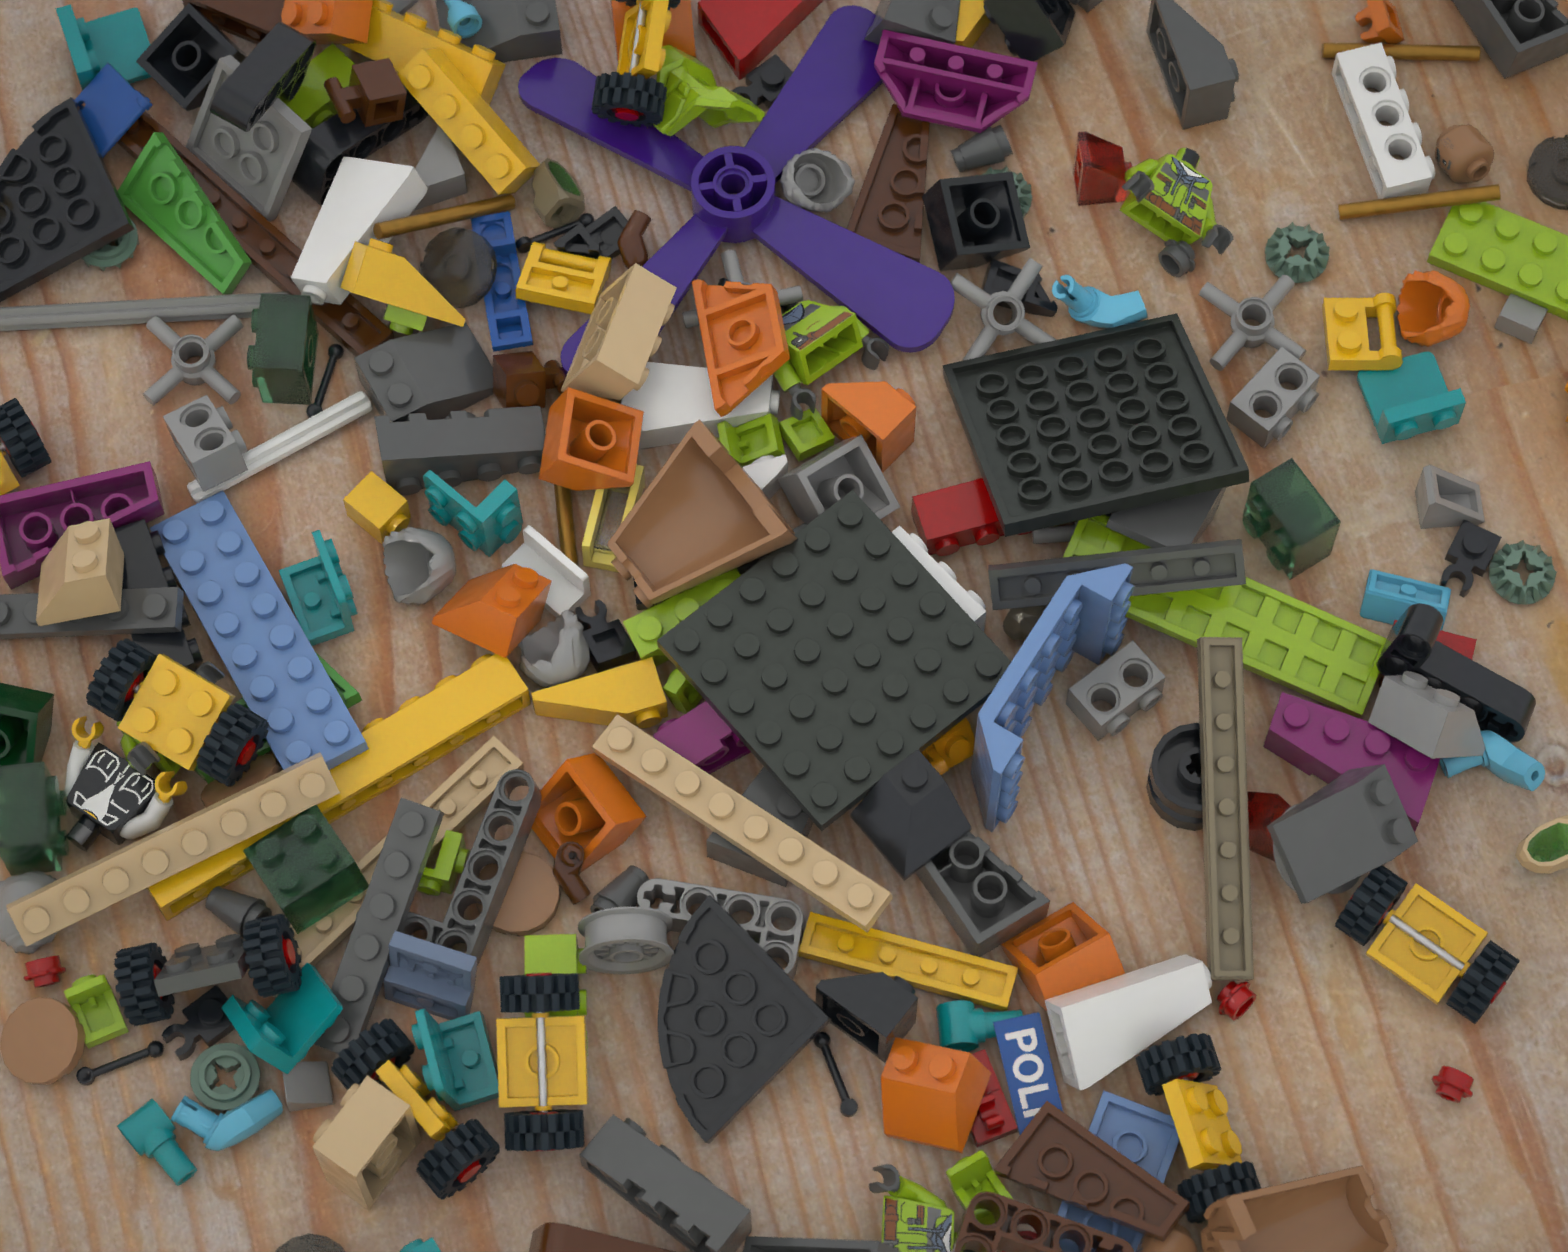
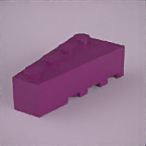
[0,461,165,590]
[1263,692,1441,832]
[653,701,751,774]

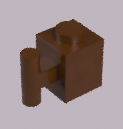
[324,58,407,127]
[493,351,567,408]

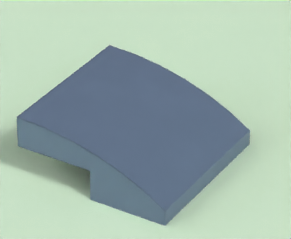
[384,931,477,1020]

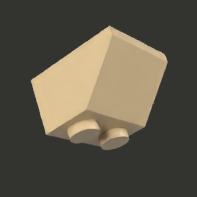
[36,518,124,626]

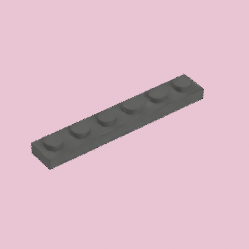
[988,539,1246,610]
[0,587,184,639]
[314,798,444,1054]

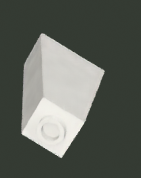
[291,156,428,305]
[621,362,780,449]
[1045,954,1212,1091]

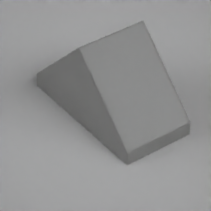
[414,126,468,211]
[1415,465,1485,529]

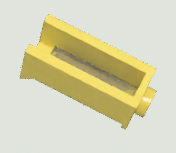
[582,464,645,573]

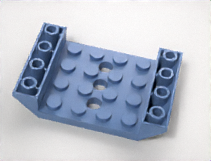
[971,563,1135,832]

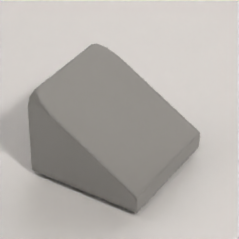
[1494,293,1548,344]
[282,1061,333,1112]

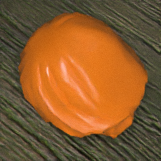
[1397,270,1470,347]

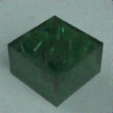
[247,293,319,405]
[1242,458,1341,580]
[0,762,69,876]
[243,805,369,934]

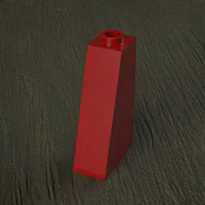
[698,0,824,80]

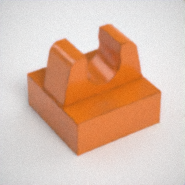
[1355,0,1405,44]

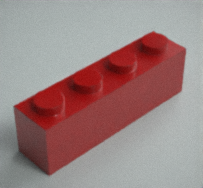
[911,478,1066,556]

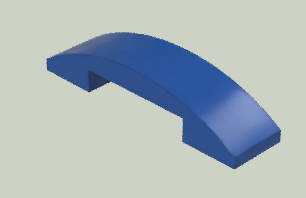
[471,211,533,352]

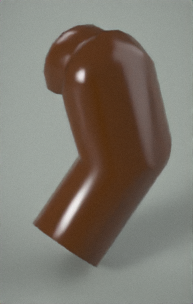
[617,210,651,269]
[552,842,591,905]

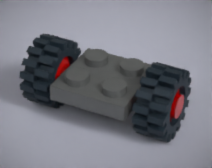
[114,914,302,1026]

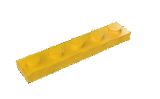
[798,912,1018,1011]

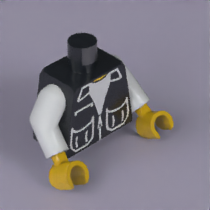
[64,716,188,851]

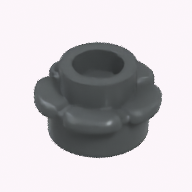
[1158,239,1195,277]

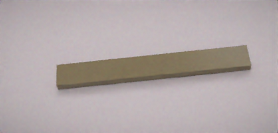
[1197,637,1254,981]

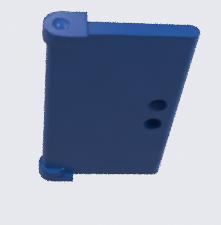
[75,62,153,158]

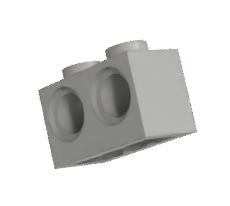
[1226,347,1320,448]
[163,395,248,492]
[1066,640,1166,741]

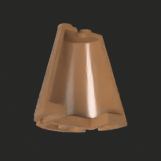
[607,419,798,609]
[1201,1165,1397,1252]

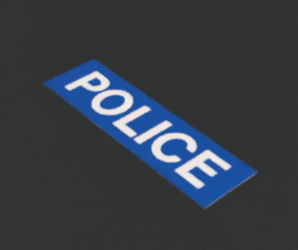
[993,1012,1063,1134]

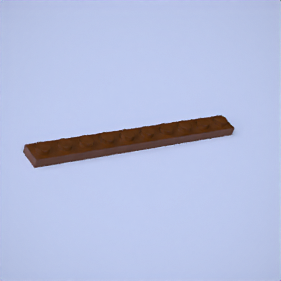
[117,111,394,356]

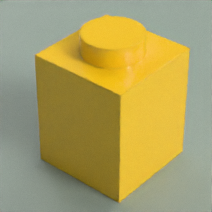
[343,471,411,544]

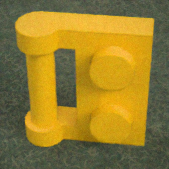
[516,242,612,314]
[1322,292,1403,370]

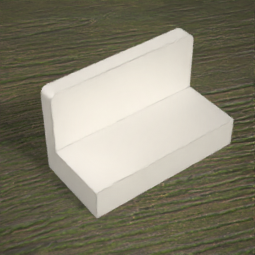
[502,525,591,617]

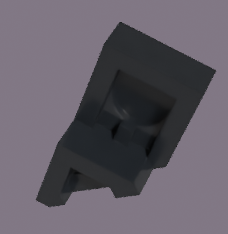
[554,206,628,259]
[981,259,1058,317]

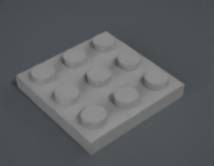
[186,55,312,221]

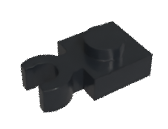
[732,54,793,108]
[1439,520,1502,598]
[575,600,636,673]
[162,985,235,1060]

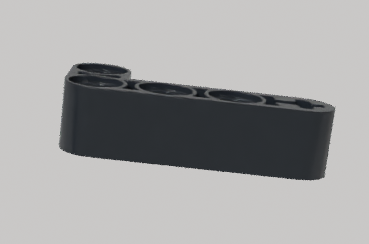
[210,22,316,132]
[292,85,429,206]
[1377,603,1536,742]

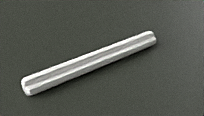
[187,391,373,503]

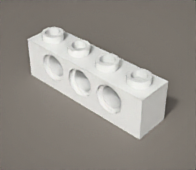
[1331,43,1435,199]

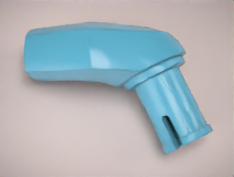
[1052,275,1148,329]
[1439,730,1545,791]
[170,1089,283,1151]

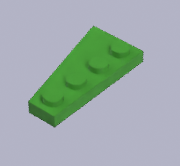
[118,132,252,294]

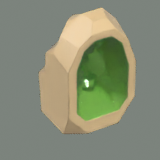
[1515,815,1568,874]

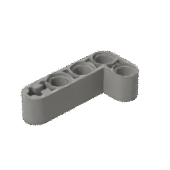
[637,878,803,980]

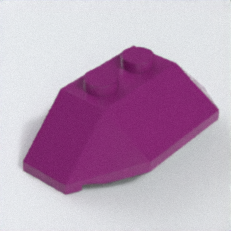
[874,29,1038,133]

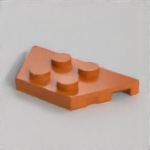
[692,279,790,417]

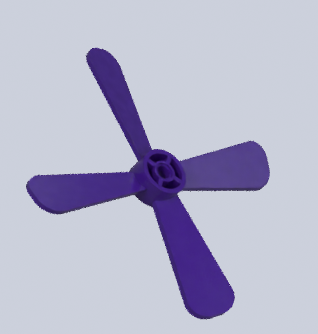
[518,5,955,374]

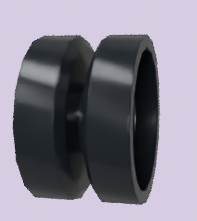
[1146,723,1203,831]

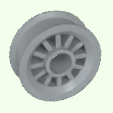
[578,907,674,974]

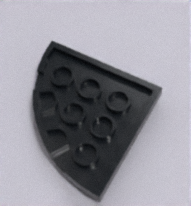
[0,97,134,302]
[657,895,832,1143]

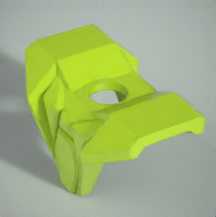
[653,45,765,137]

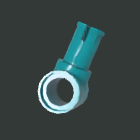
[936,1000,1023,1052]
[117,1098,197,1186]

